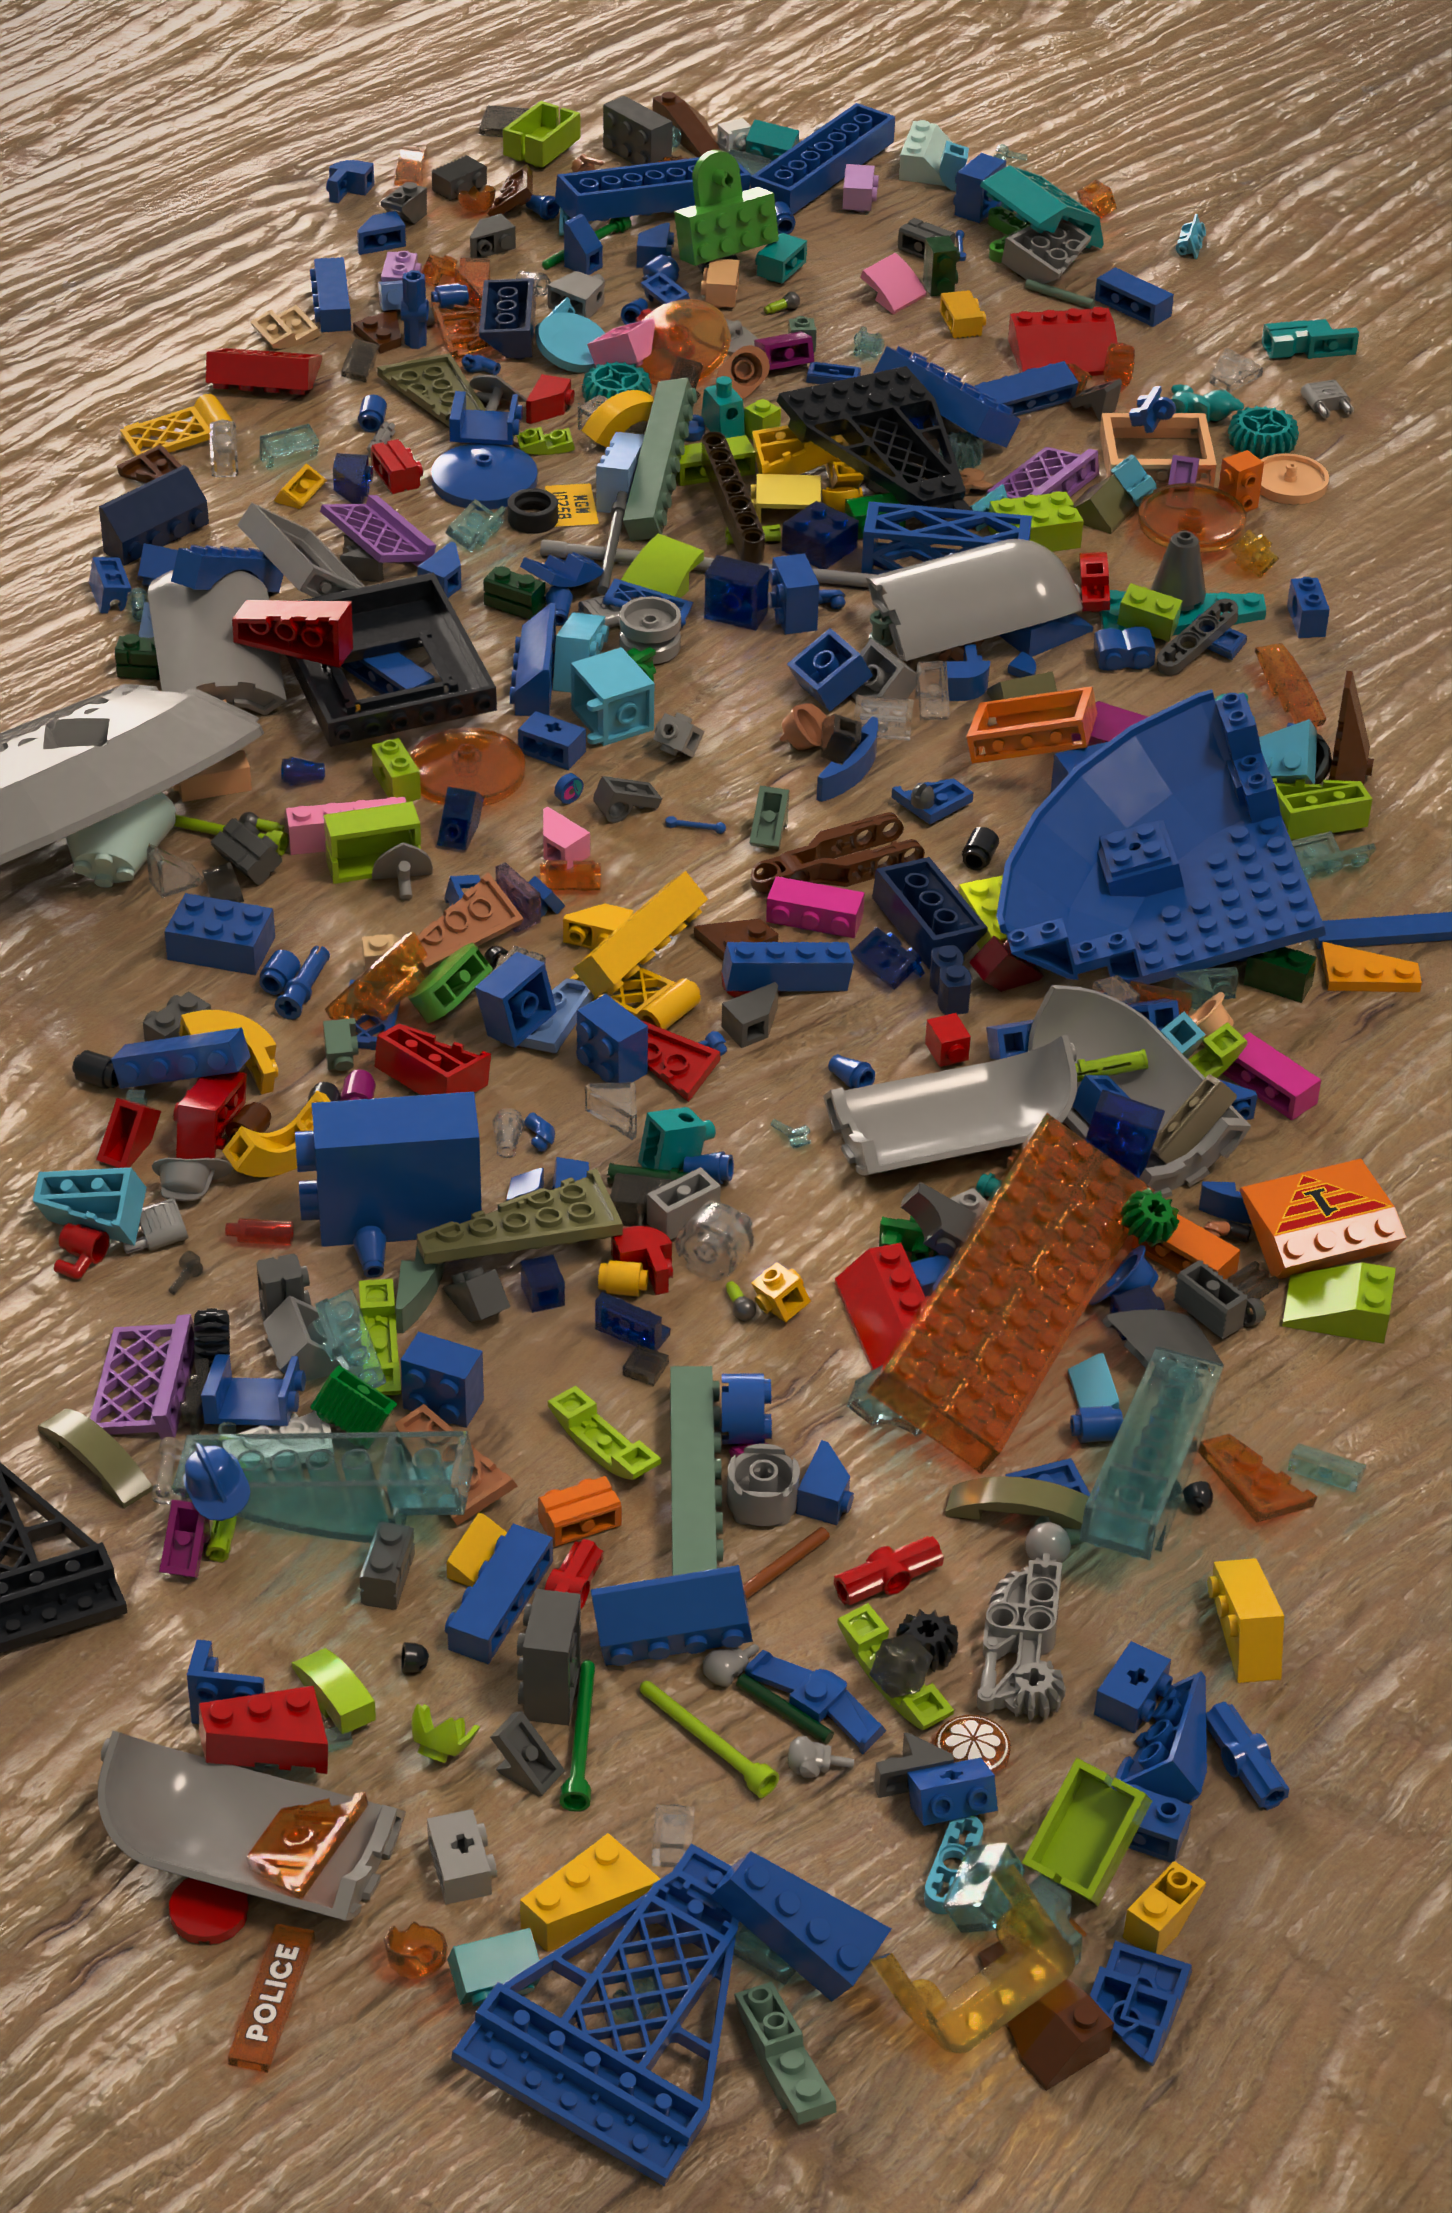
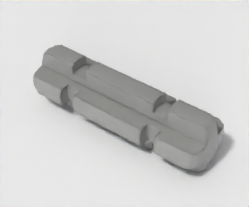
[367,421,395,457]

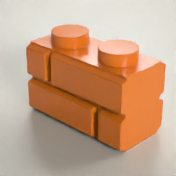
[538,1476,622,1547]

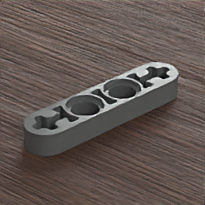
[1157,598,1238,676]

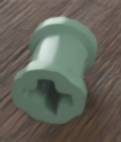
[869,610,893,647]

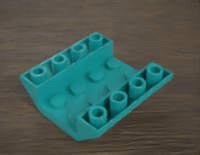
[980,165,1104,249]

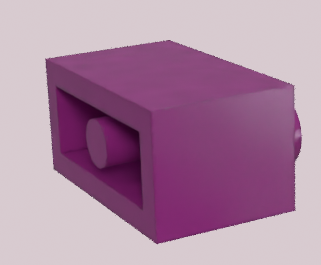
[754,331,814,370]

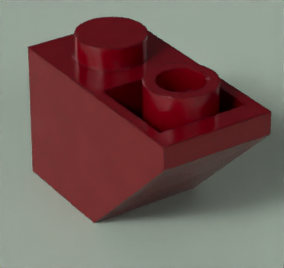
[969,936,1044,992]

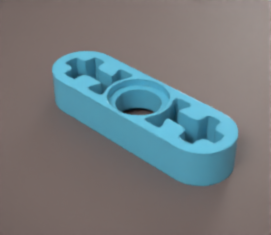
[924,1816,983,1914]

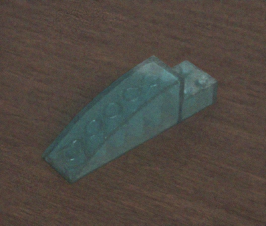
[1079,1346,1224,1560]
[172,1431,475,1543]

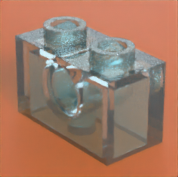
[942,1843,1026,1933]

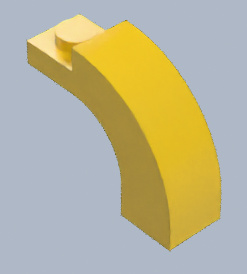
[581,390,654,447]
[179,1010,278,1095]
[222,1091,331,1177]

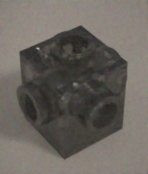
[869,1633,933,1698]

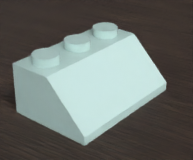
[899,120,953,186]

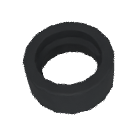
[508,488,558,534]

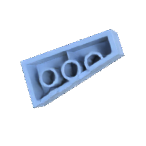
[596,432,644,513]

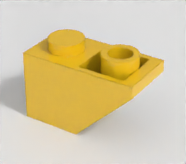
[563,903,634,949]
[1123,1861,1206,1954]

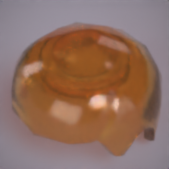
[458,185,496,213]
[384,1921,448,1979]

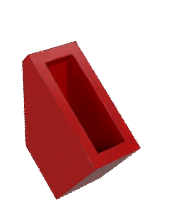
[526,374,575,424]
[96,1098,161,1168]

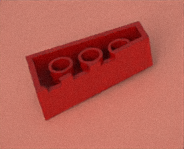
[232,600,353,668]

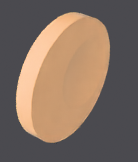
[1260,453,1329,505]

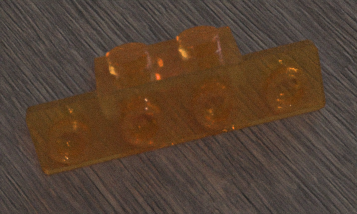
[325,932,427,1022]

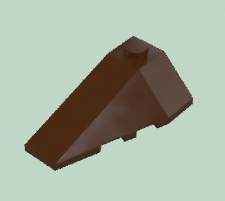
[653,92,722,158]
[1329,671,1374,785]
[978,1935,1114,2091]

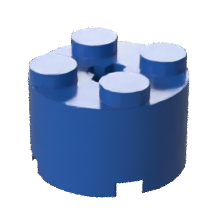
[722,1373,772,1444]

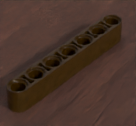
[701,432,765,564]

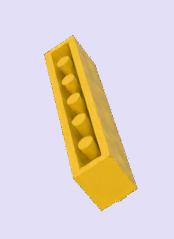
[572,871,708,997]

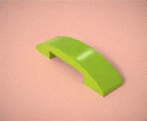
[1188,1022,1248,1078]
[359,1278,401,1395]
[548,1385,662,1480]
[837,1603,954,1730]

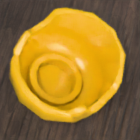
[822,486,863,515]

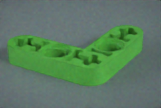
[988,207,1031,263]

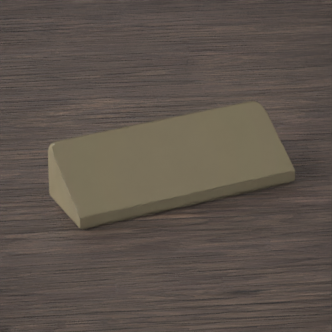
[1146,1074,1237,1164]

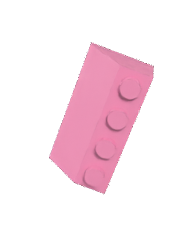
[284,797,406,855]

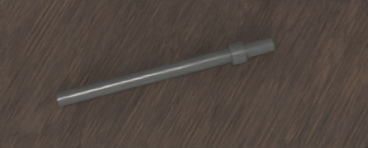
[597,491,628,595]

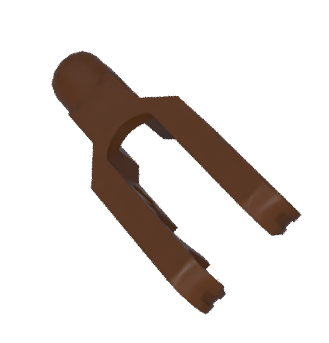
[750,812,925,894]

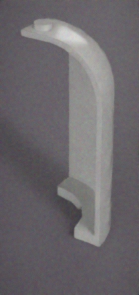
[866,539,1083,661]
[148,569,287,716]
[1028,985,1251,1198]
[823,1035,1077,1175]
[98,1731,406,1921]

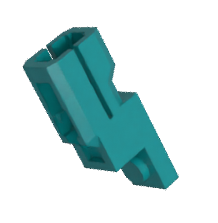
[1262,319,1359,359]

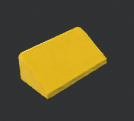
[274,463,327,509]
[446,1512,507,1587]

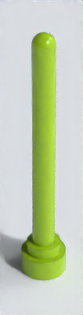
[174,814,289,856]
[639,1681,779,1798]

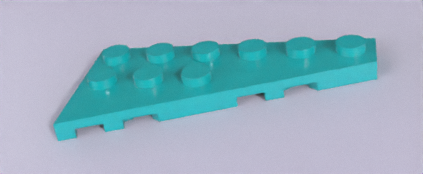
[1100,590,1266,639]

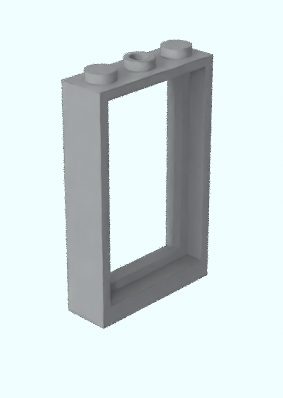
[237,503,365,597]

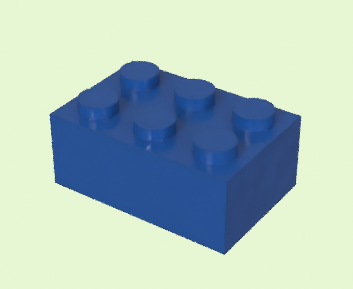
[164,893,275,975]

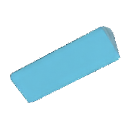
[1067,1353,1119,1409]

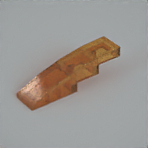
[394,145,427,186]
[1255,643,1326,727]

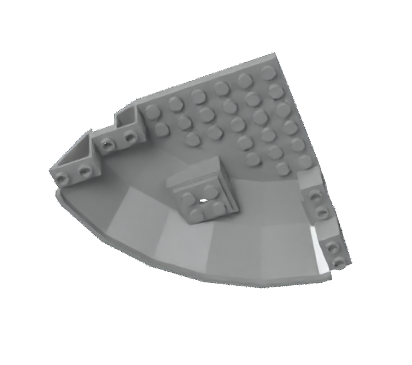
[0,684,264,865]

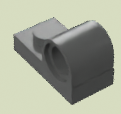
[593,776,662,823]

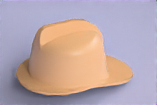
[1189,992,1234,1046]

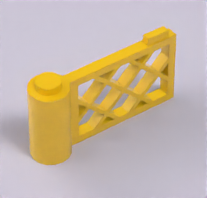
[120,394,237,456]
[569,966,701,1030]

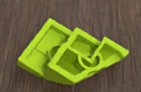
[621,533,704,598]

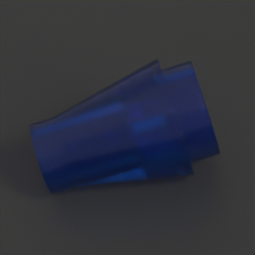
[281,756,325,785]

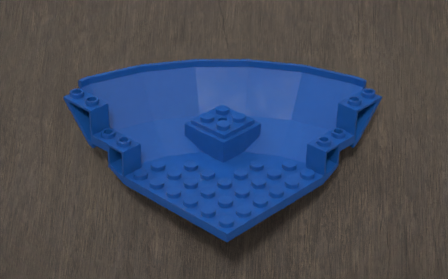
[996,689,1326,985]

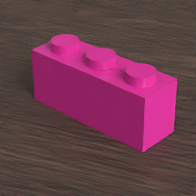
[766,876,865,938]
[1222,1032,1321,1120]

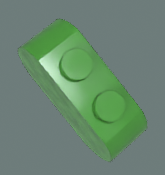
[408,943,493,1023]

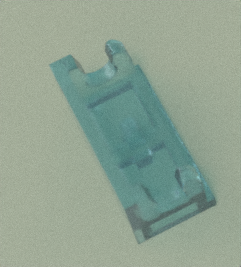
[259,424,319,469]

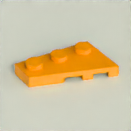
[1321,942,1422,992]

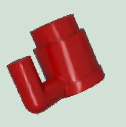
[54,1223,110,1280]

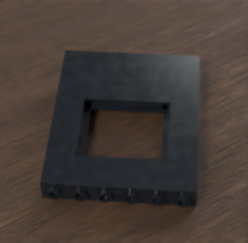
[286,572,497,747]

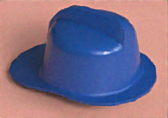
[1089,1245,1158,1306]
[183,1443,251,1521]

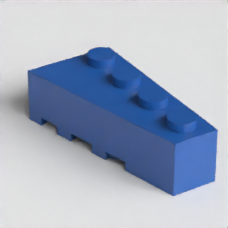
[710,1851,892,2002]

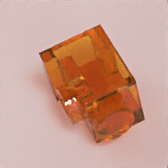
[1076,180,1117,219]

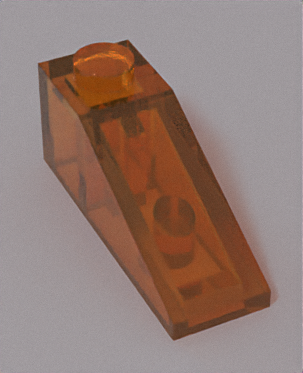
[455,258,490,316]

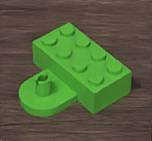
[674,150,779,266]

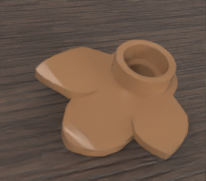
[960,468,993,494]

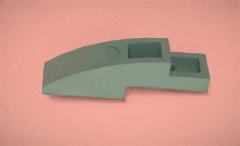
[734,1981,837,2125]

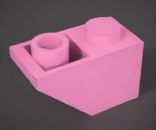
[543,807,590,872]

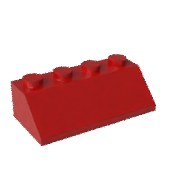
[835,1243,943,1378]

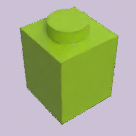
[744,398,781,440]

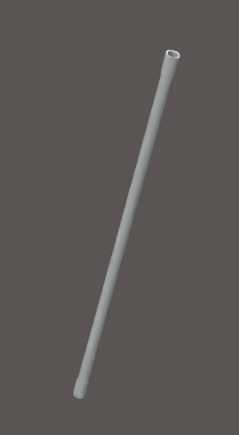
[540,539,877,588]

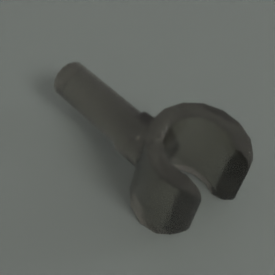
[168,1251,203,1295]

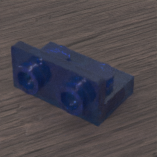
[851,927,925,990]
[595,1292,671,1354]

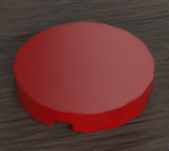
[169,1878,249,1945]

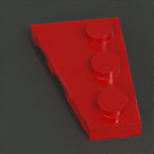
[641,1020,721,1102]

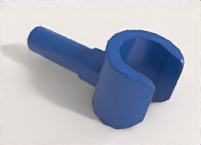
[698,1031,727,1056]

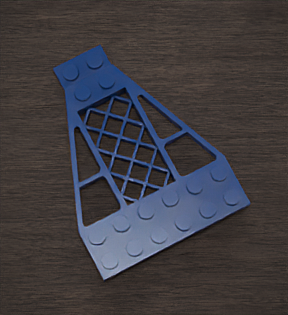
[451,1843,739,2187]

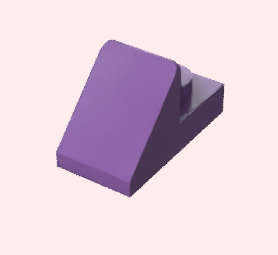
[1165,455,1199,512]

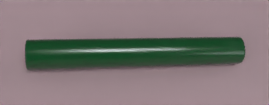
[736,1674,834,1745]

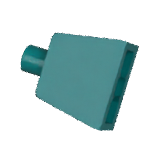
[701,376,745,438]
[638,1107,716,1171]

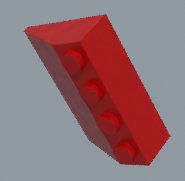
[1008,307,1123,377]
[206,348,322,395]

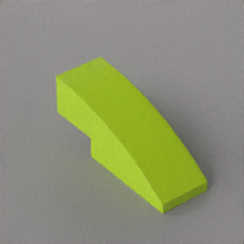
[292,1648,376,1735]

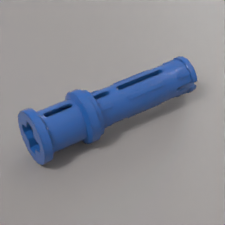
[275,946,330,1020]

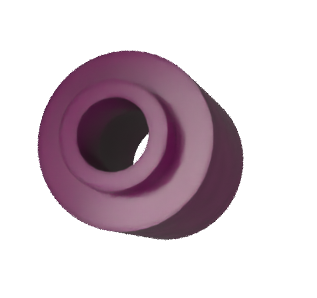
[340,1069,376,1101]

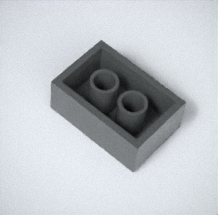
[603,96,672,165]
[517,1589,581,1726]

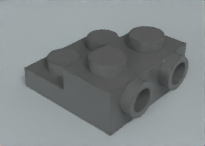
[143,991,211,1041]

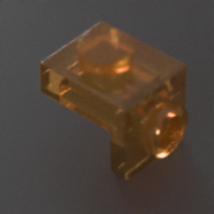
[422,254,465,287]

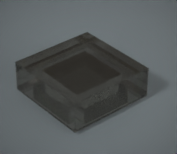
[623,1345,669,1386]

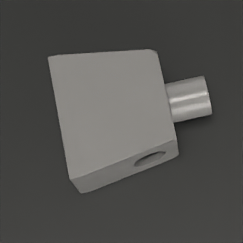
[547,271,605,319]

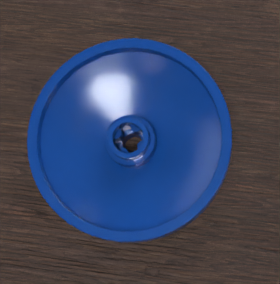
[431,443,538,510]

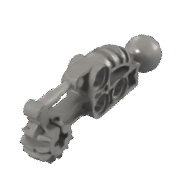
[977,1522,1071,1722]

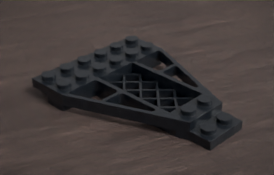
[776,366,973,527]
[0,1462,128,1653]

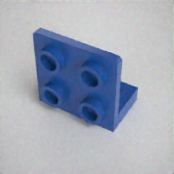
[187,1640,265,1724]

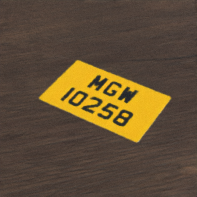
[545,483,599,527]

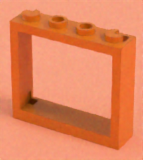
[966,686,1098,764]

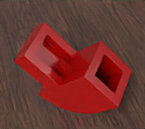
[611,1226,673,1295]

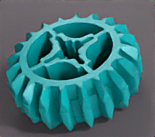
[582,361,652,408]
[1228,405,1299,459]

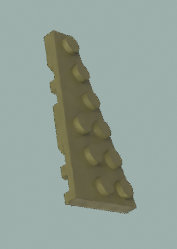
[377,353,487,427]
[417,1168,623,1264]

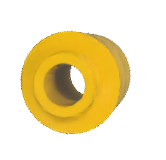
[598,1260,648,1297]

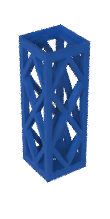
[861,501,1032,575]

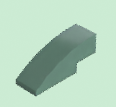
[395,1246,445,1333]

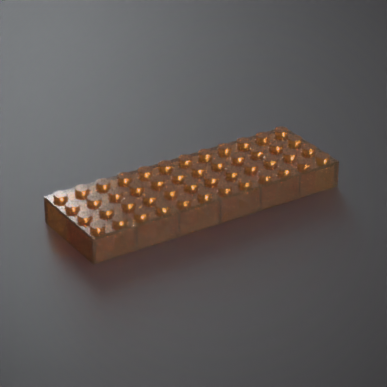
[866,1113,1155,1474]

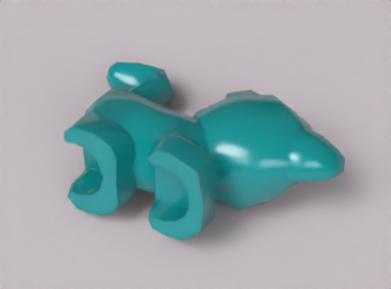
[1171,384,1244,423]

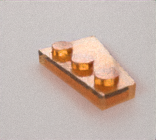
[1198,1434,1317,1523]

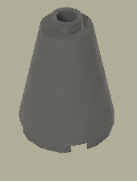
[1151,531,1206,611]

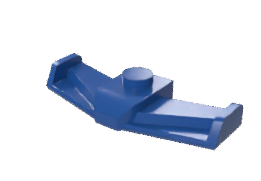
[745,1650,887,1754]

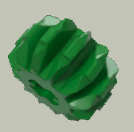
[1120,1188,1180,1247]

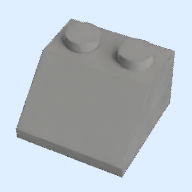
[851,638,923,714]
[263,1295,358,1381]

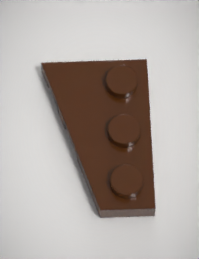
[487,164,533,217]

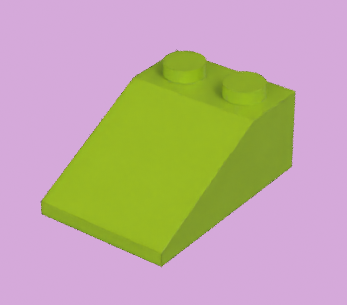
[1282,1262,1396,1344]

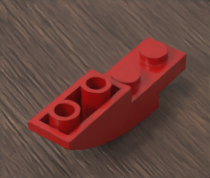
[1079,552,1110,612]

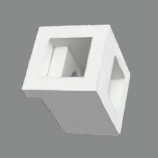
[717,118,751,155]

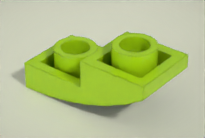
[517,427,575,455]

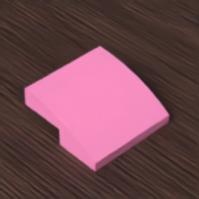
[860,253,926,314]

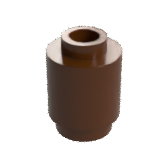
[226,1102,271,1140]

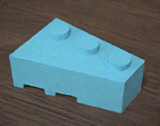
[553,612,609,693]
[1259,719,1317,784]
[33,1167,147,1246]

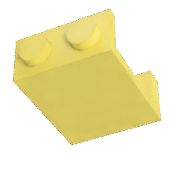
[751,474,821,528]

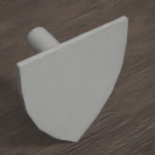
[470,375,527,411]
[372,843,433,900]

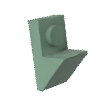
[749,786,790,850]

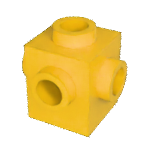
[751,1262,811,1322]

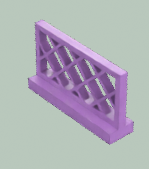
[986,447,1099,499]
[320,495,436,567]
[90,1314,194,1440]

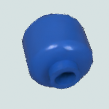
[643,254,680,282]

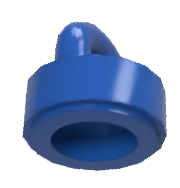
[685,415,705,442]

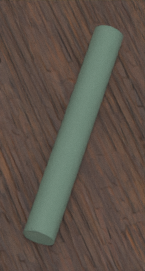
[1025,279,1095,309]

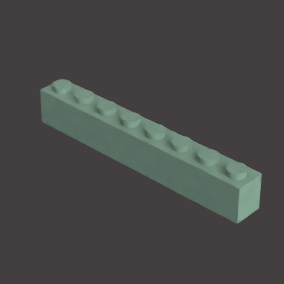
[623,378,697,541]
[670,1366,724,1576]

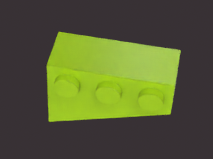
[1272,778,1373,840]

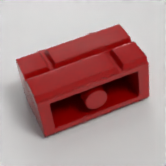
[371,439,423,494]

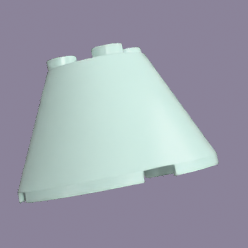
[65,792,176,888]

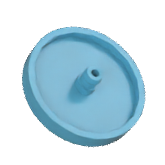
[536,312,605,372]

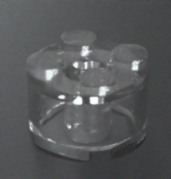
[675,1200,754,1281]

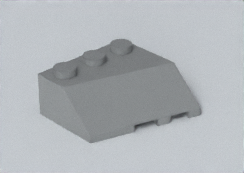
[1002,219,1091,284]

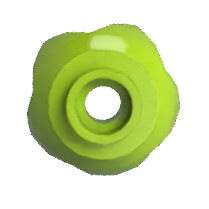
[411,1704,480,1763]

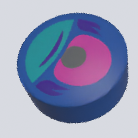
[554,773,584,804]

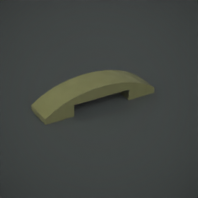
[38,1408,153,1509]
[945,1476,1093,1530]

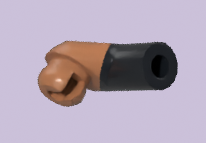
[1204,1221,1251,1243]

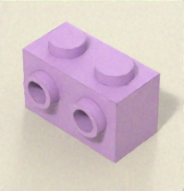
[842,164,879,212]
[381,251,422,282]

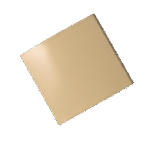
[250,305,321,349]

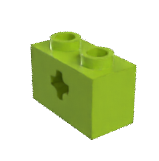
[371,738,421,802]

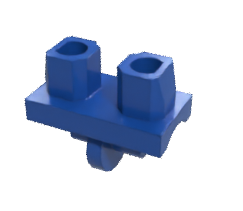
[1129,386,1176,433]

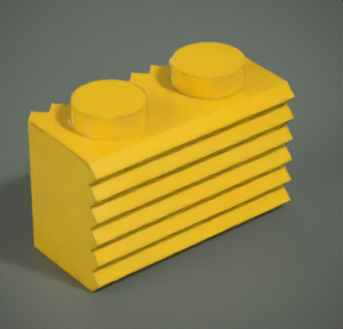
[940,290,986,339]

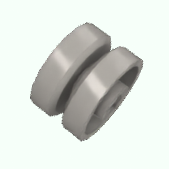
[619,596,681,664]

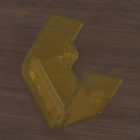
[870,1864,1075,2054]

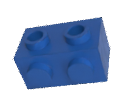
[1115,1783,1192,1863]

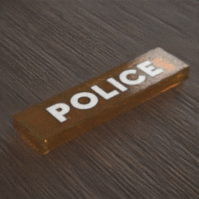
[228,1923,315,2073]

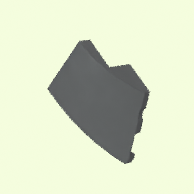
[1102,1309,1223,1384]

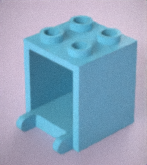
[571,647,655,746]

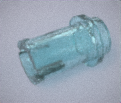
[127,588,149,622]

